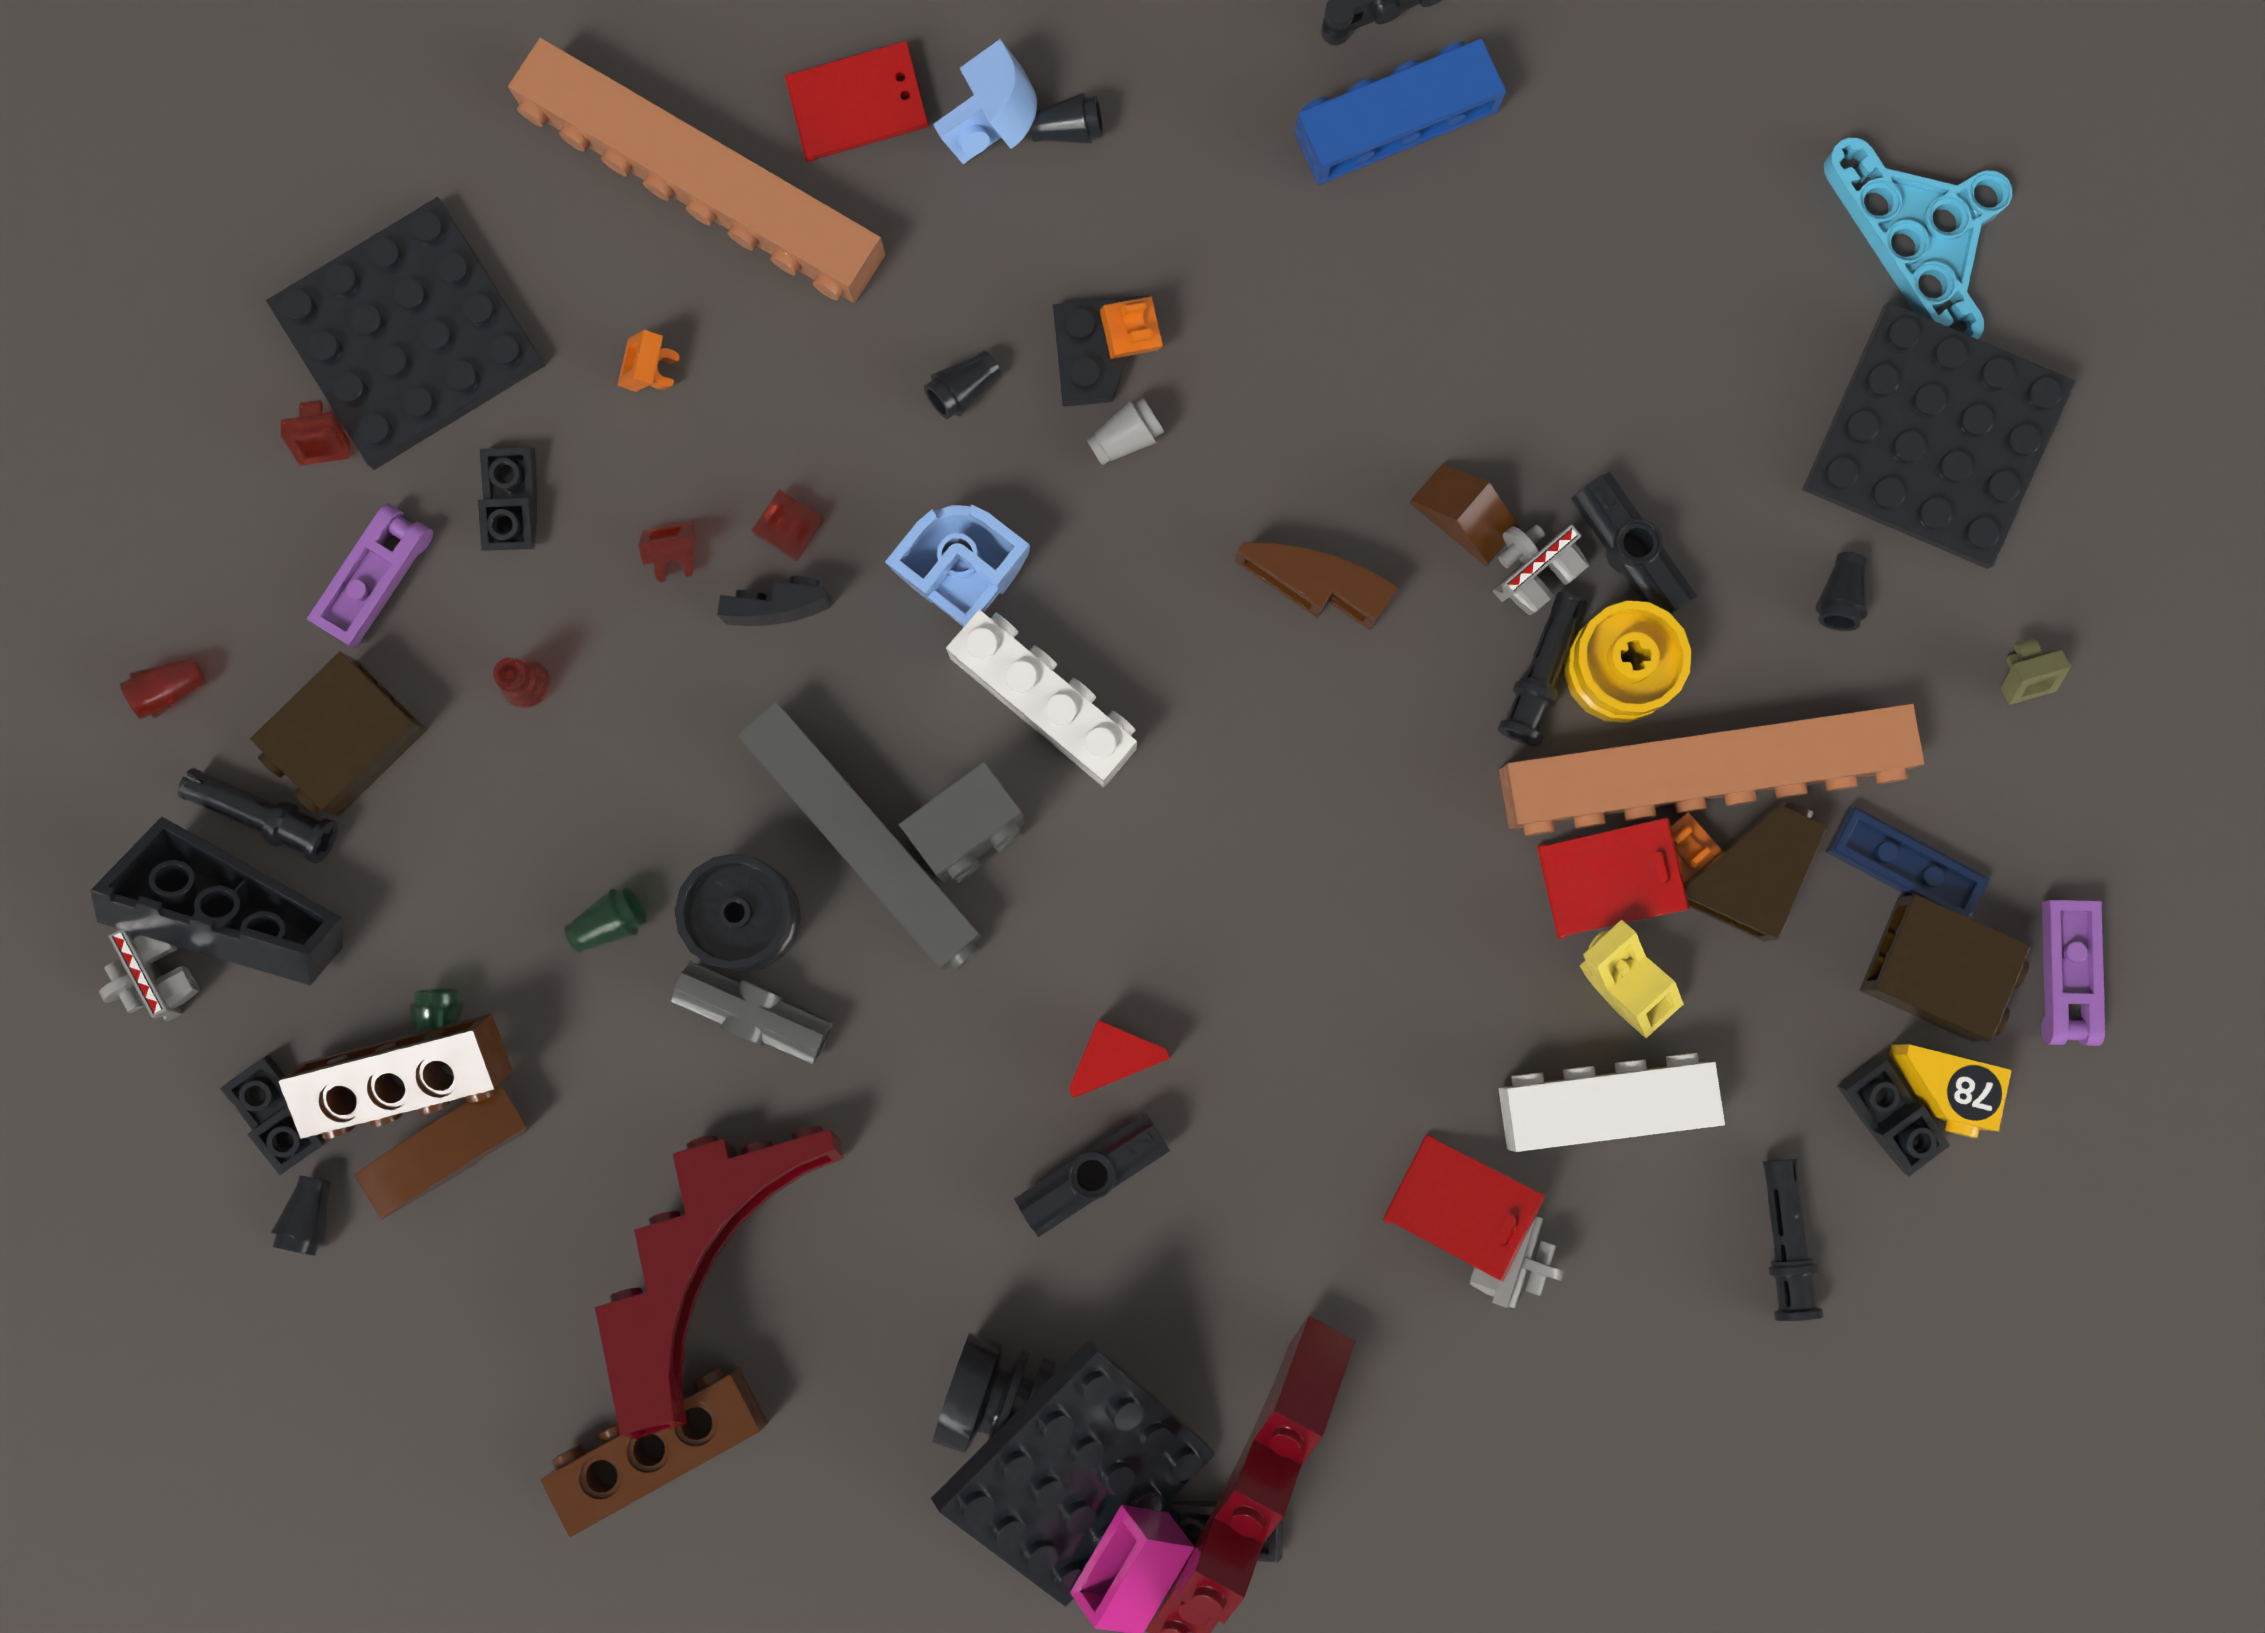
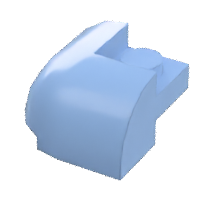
[885,504,1030,627]

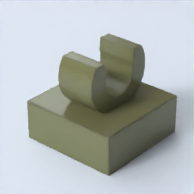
[2000,638,2071,705]

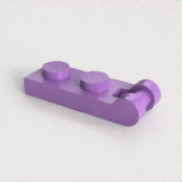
[307,503,433,649]
[2041,900,2105,1046]

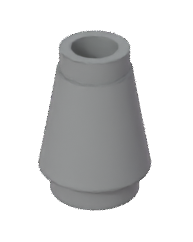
[1087,398,1164,466]

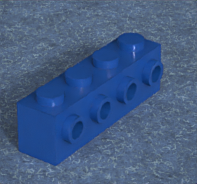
[1294,38,1506,186]

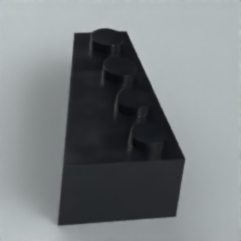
[90,816,343,986]

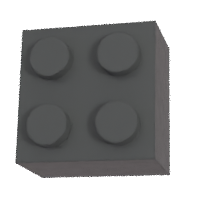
[898,762,1026,884]

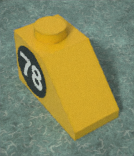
[1889,1044,2011,1138]

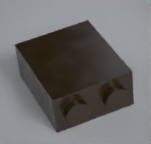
[250,651,427,816]
[1859,894,2031,1042]

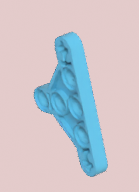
[1824,137,2012,339]

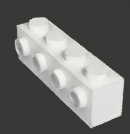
[946,609,1137,788]
[1498,1053,1725,1152]

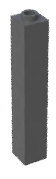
[737,702,982,970]

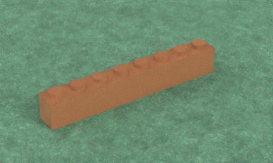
[508,37,886,304]
[1499,704,1925,836]

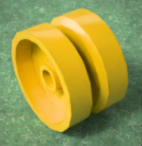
[1564,601,1691,723]

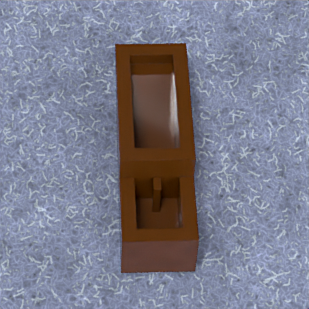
[1235,542,1399,630]
[354,1084,527,1220]

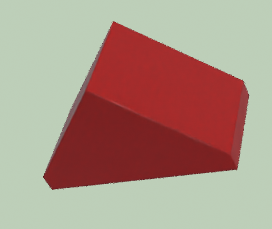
[1069,1020,1170,1098]

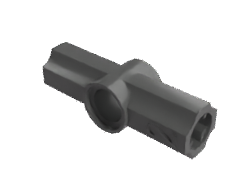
[671,961,833,1064]

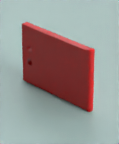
[785,41,929,162]
[1537,818,1690,939]
[1383,1134,1546,1282]

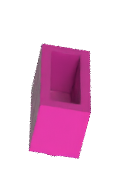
[1070,1505,1195,1633]

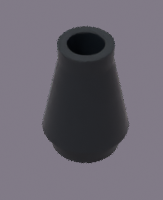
[1030,93,1103,144]
[924,350,1001,419]
[1815,552,1868,631]
[271,1175,331,1256]

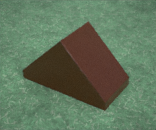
[1410,463,1519,566]

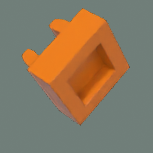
[1100,297,1163,359]
[617,329,680,392]
[1663,812,1722,883]

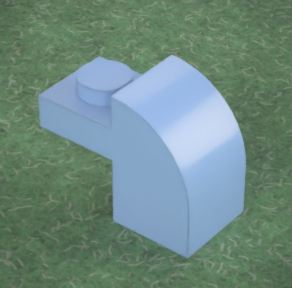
[933,39,1037,164]

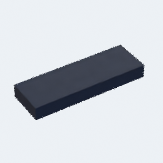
[1825,806,1990,918]

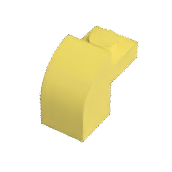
[1579,920,1684,1038]

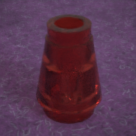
[120,657,207,720]
[493,658,550,708]

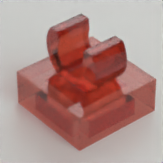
[281,400,350,466]
[752,489,824,562]
[638,521,697,582]

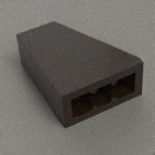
[1684,802,1828,942]

